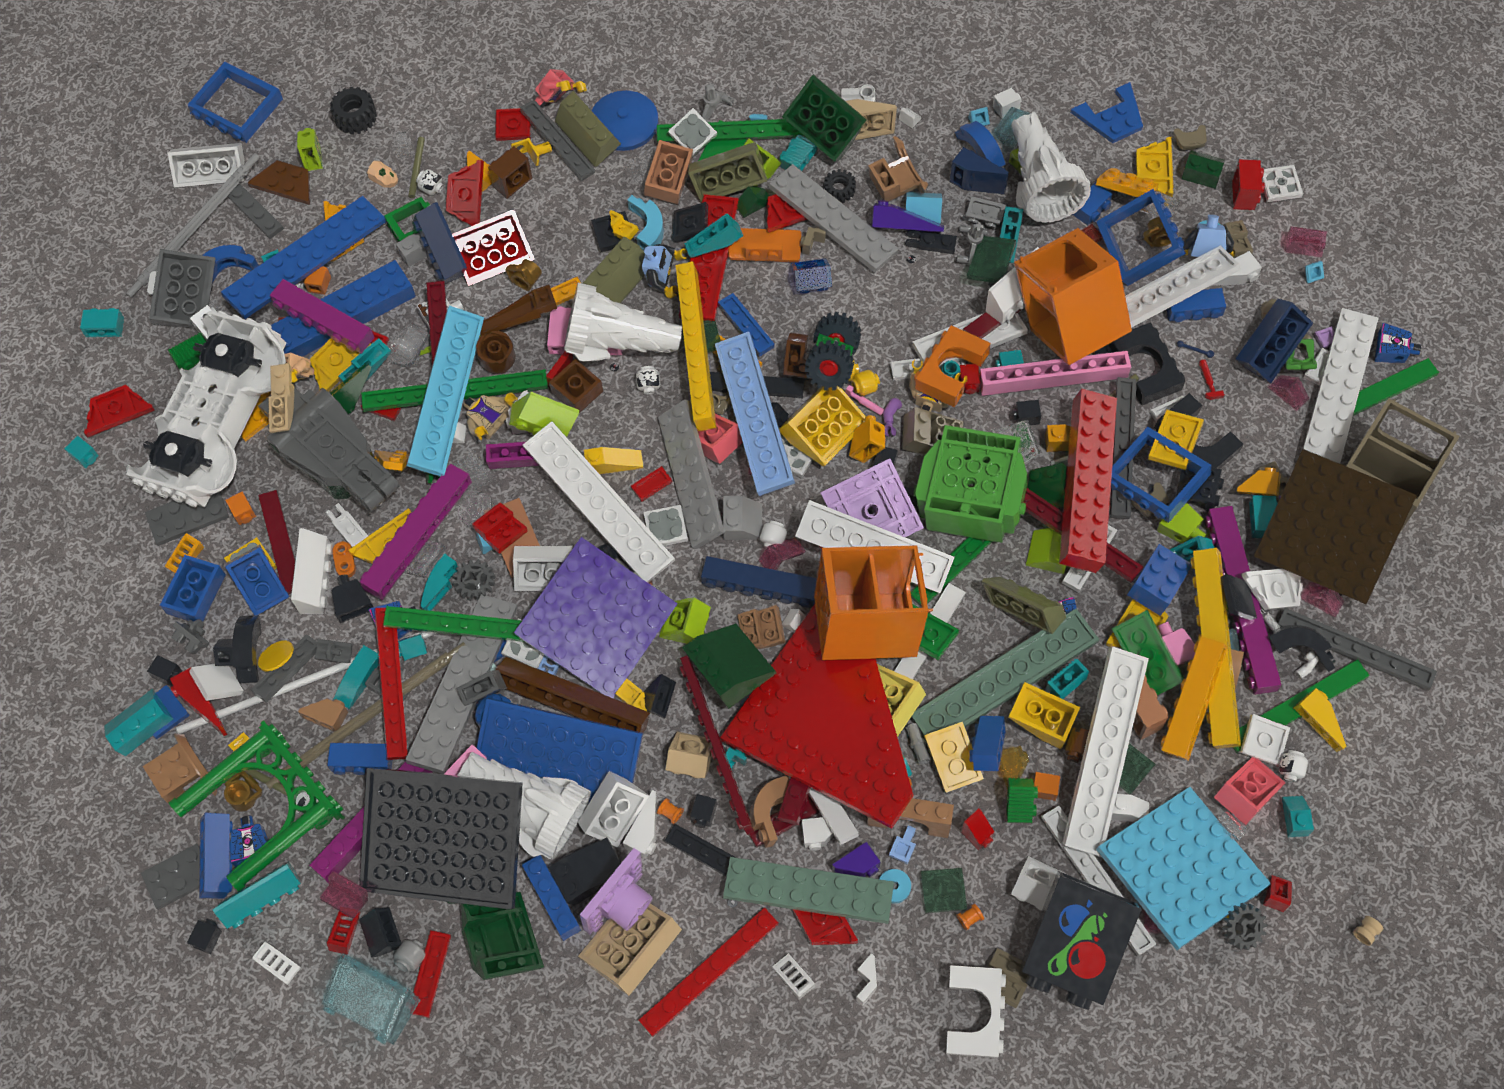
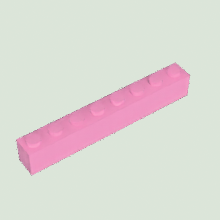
[980,351,1131,396]

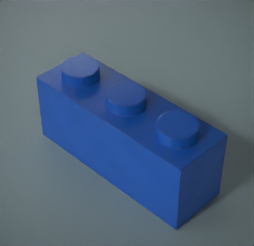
[1166,288,1226,322]
[969,716,1006,771]
[327,743,393,775]

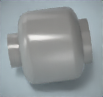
[394,940,425,972]

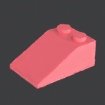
[697,414,743,464]
[1214,757,1286,825]

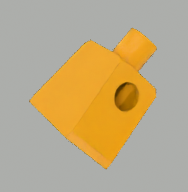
[849,415,885,463]

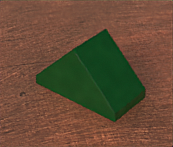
[737,186,769,218]

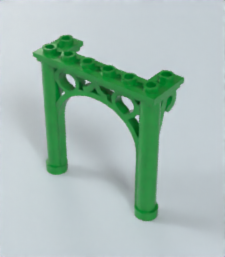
[168,720,345,892]

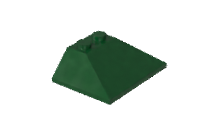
[461,892,544,980]

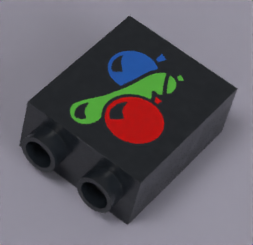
[1020,871,1142,1010]

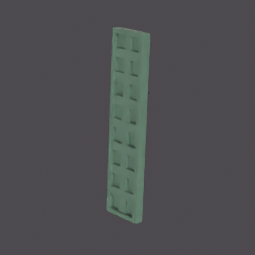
[723,857,894,924]

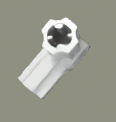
[841,84,876,102]

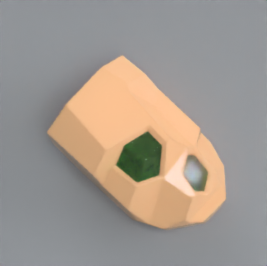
[367,160,398,188]

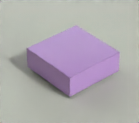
[1314,326,1335,349]

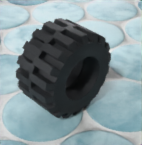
[330,87,377,134]

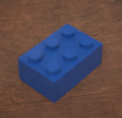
[1127,544,1192,616]
[160,555,226,621]

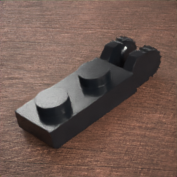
[905,230,957,254]

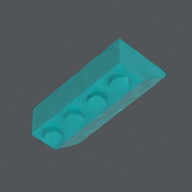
[212,861,301,929]

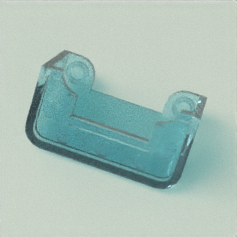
[321,953,421,1045]

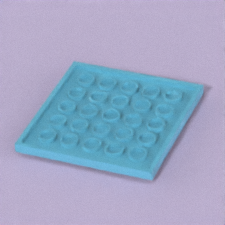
[1096,787,1271,950]

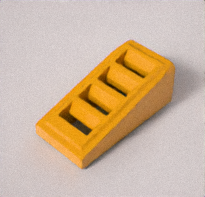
[165,533,204,573]

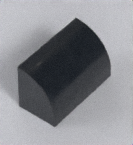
[359,907,402,958]

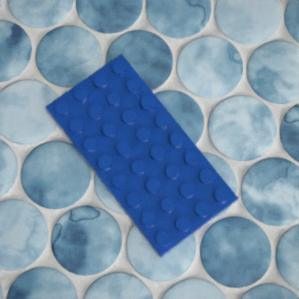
[477,698,643,804]

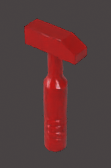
[1199,359,1225,400]

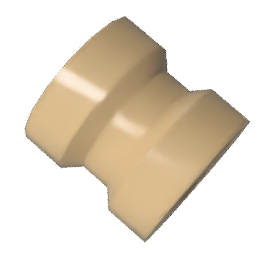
[1353,916,1383,946]

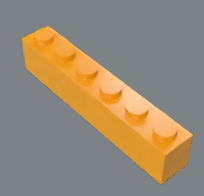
[1161,636,1228,761]

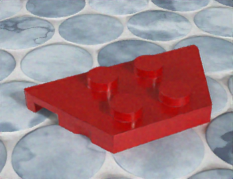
[446,160,484,226]
[767,194,807,233]
[84,384,155,438]
[792,909,858,945]

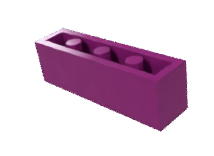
[486,442,540,469]

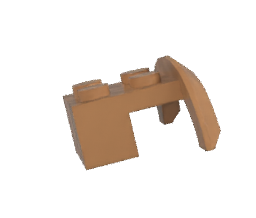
[868,136,928,201]
[143,733,217,804]

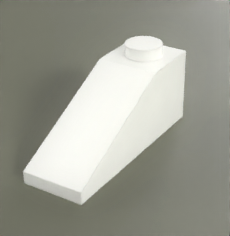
[1211,251,1262,286]
[623,790,657,859]

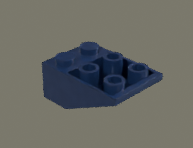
[950,147,1009,194]

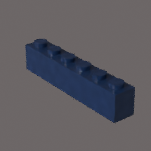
[701,556,817,608]

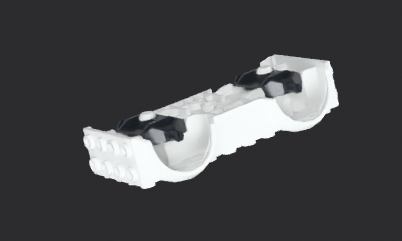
[126,311,286,507]

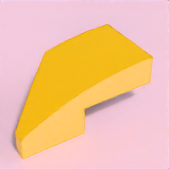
[609,210,639,240]
[615,679,647,711]

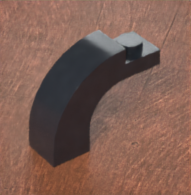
[232,615,262,683]
[1268,625,1336,672]

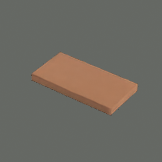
[484,498,540,578]

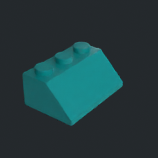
[104,689,173,756]

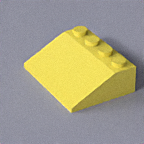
[877,664,926,737]

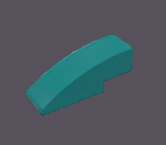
[338,338,391,382]
[421,553,458,611]
[333,645,379,710]

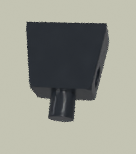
[331,574,374,623]

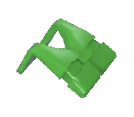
[1286,339,1317,370]

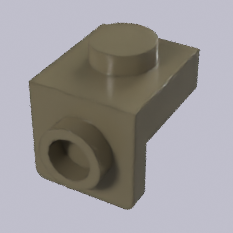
[800,227,826,255]

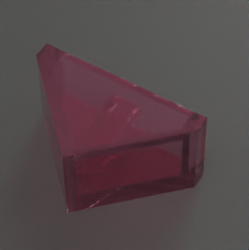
[1268,375,1309,411]
[1301,582,1345,617]

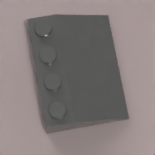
[149,249,216,328]

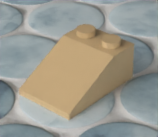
[846,99,897,140]

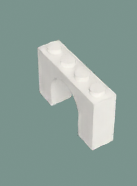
[946,965,1006,1058]

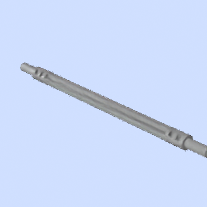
[126,153,260,298]

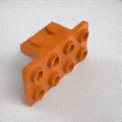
[729,228,802,262]

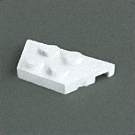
[1242,569,1303,611]

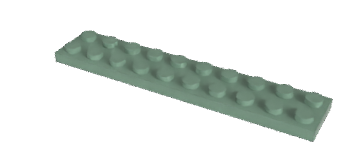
[911,609,1099,735]

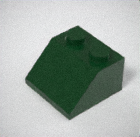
[1182,150,1225,189]
[1028,463,1067,509]

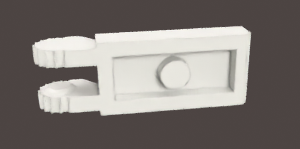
[325,503,368,547]

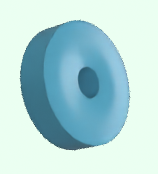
[880,869,911,904]

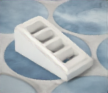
[252,942,301,985]
[772,953,815,1000]

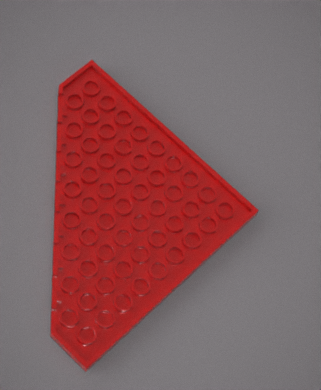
[720,604,914,829]

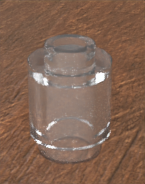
[1215,811,1247,842]

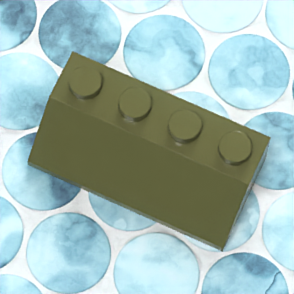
[555,91,621,167]
[688,142,767,203]
[582,236,645,304]
[982,576,1066,634]

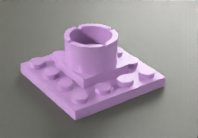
[820,459,924,537]
[580,848,653,935]

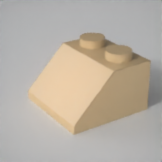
[666,731,713,778]

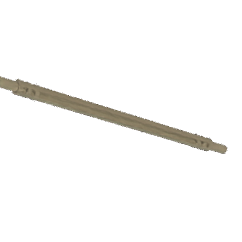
[265,642,466,789]

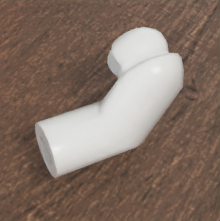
[1294,651,1318,680]

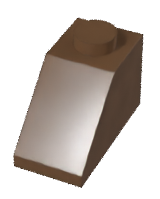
[298,699,348,732]

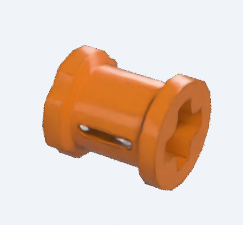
[657,798,684,824]
[957,904,984,931]

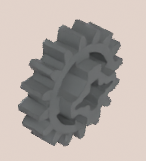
[453,559,496,601]
[1222,903,1268,950]

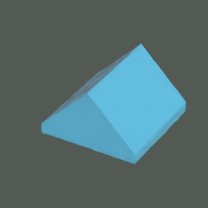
[906,192,942,224]

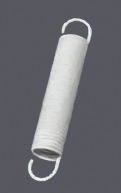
[1260,609,1293,649]

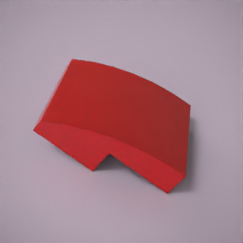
[472,502,528,554]

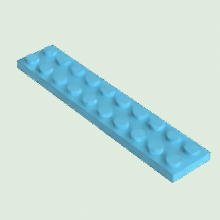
[406,306,484,476]

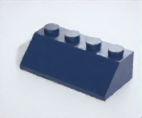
[412,202,467,284]
[1235,299,1313,384]

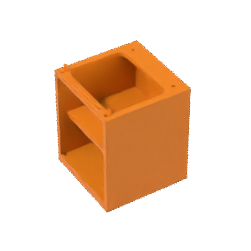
[1014,228,1132,366]
[814,545,933,660]

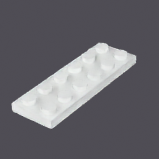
[912,313,1028,369]

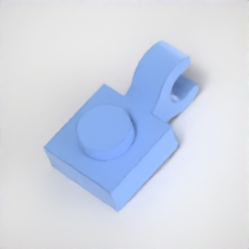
[889,825,916,864]

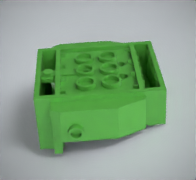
[913,425,1027,543]

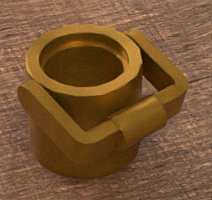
[1143,217,1178,247]
[505,259,542,291]
[224,771,262,812]

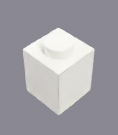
[993,88,1022,119]

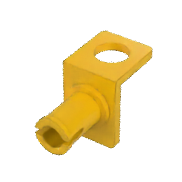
[511,138,552,166]

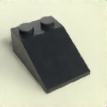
[548,837,621,905]

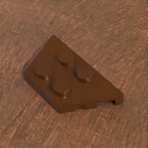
[248,160,310,205]

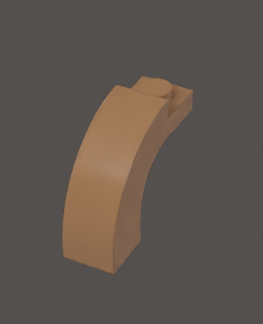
[749,775,790,848]

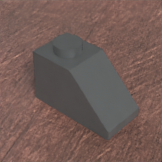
[457,670,507,706]

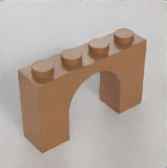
[867,798,954,838]

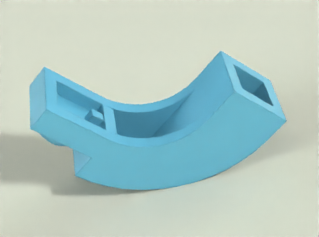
[627,195,664,251]

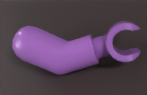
[883,398,902,437]

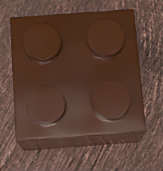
[488,146,533,199]
[549,359,603,413]

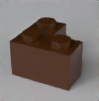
[783,333,811,379]

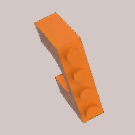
[914,325,991,408]

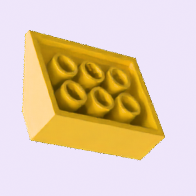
[779,386,866,467]

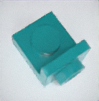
[717,747,747,773]

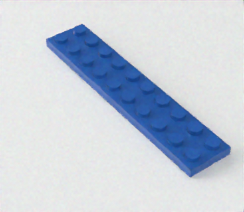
[221,196,386,319]

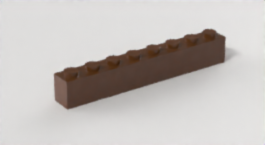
[496,657,650,733]

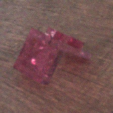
[759,538,806,570]

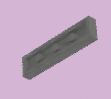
[227,184,284,239]
[251,634,317,703]

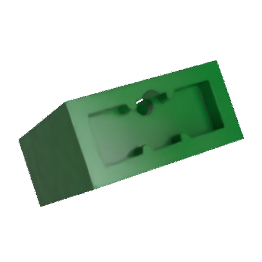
[384,196,430,242]

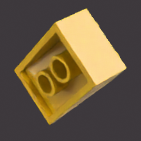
[1008,682,1080,749]

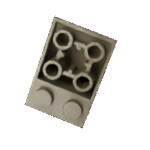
[902,407,963,454]

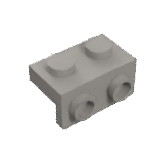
[965,196,1006,228]

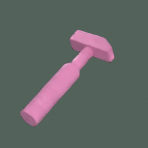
[845,385,884,416]

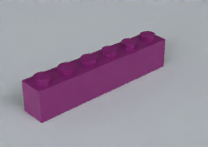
[270,279,375,354]

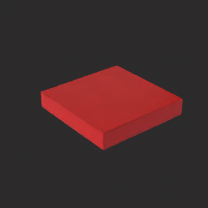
[496,108,531,141]

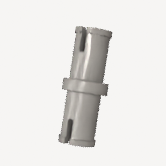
[906,723,931,765]

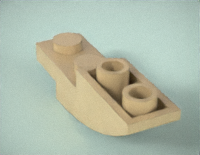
[269,363,294,433]

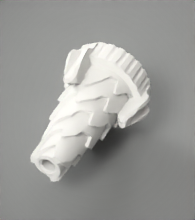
[1011,112,1091,223]
[564,283,682,362]
[457,752,591,859]

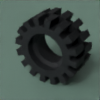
[824,169,856,203]

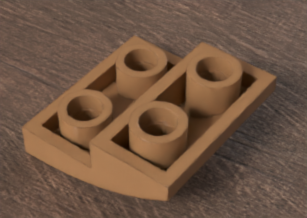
[738,605,786,649]

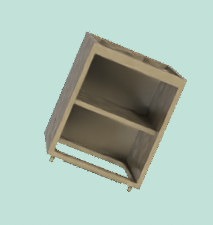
[1347,398,1460,534]

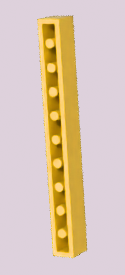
[675,262,716,431]
[1191,548,1241,749]

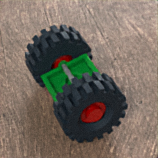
[805,312,861,390]

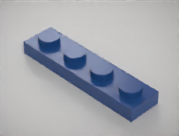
[718,293,775,357]

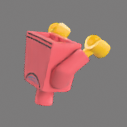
[535,69,587,107]

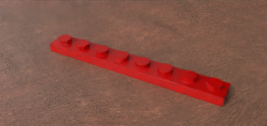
[375,608,408,760]
[639,907,779,1037]

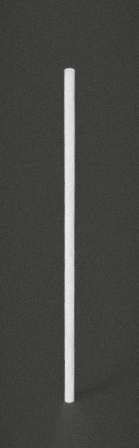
[176,631,437,734]

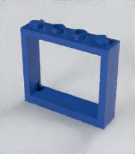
[188,62,283,143]
[1096,189,1186,286]
[1111,427,1211,523]

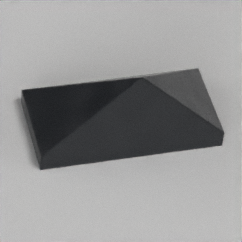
[644,674,676,718]

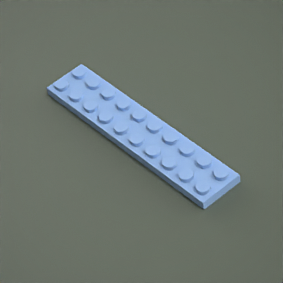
[715,332,795,496]

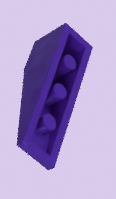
[872,200,944,232]

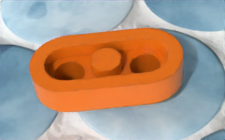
[333,541,356,578]

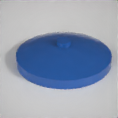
[592,90,659,151]

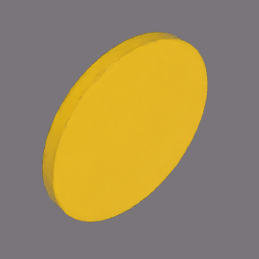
[258,640,294,671]

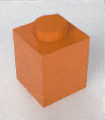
[304,266,331,295]
[225,491,256,525]
[1031,772,1060,801]

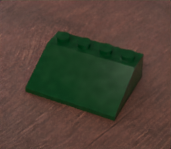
[782,74,867,162]
[682,624,777,709]

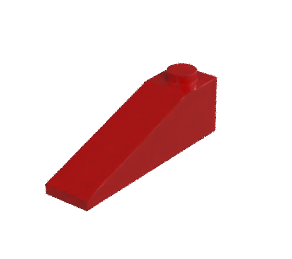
[170,667,228,736]

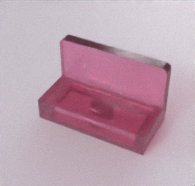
[320,871,368,918]

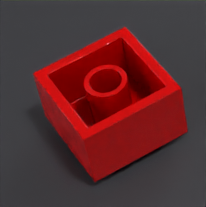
[1232,159,1265,210]

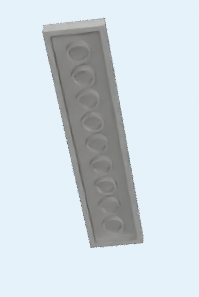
[406,594,518,774]

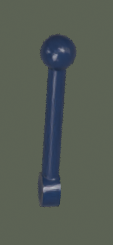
[1177,340,1214,358]

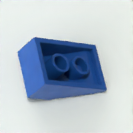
[225,544,290,615]

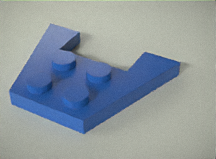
[1070,82,1143,144]

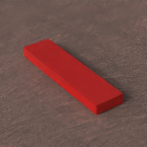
[408,930,451,1018]

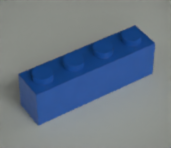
[199,813,233,899]
[522,855,581,941]

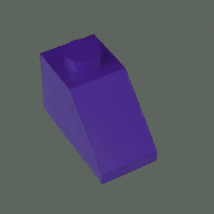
[832,842,881,877]

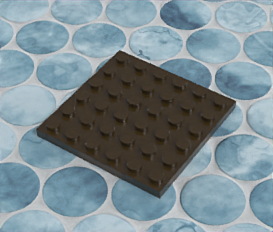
[1254,449,1417,605]

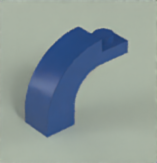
[955,121,1006,167]
[203,245,259,283]

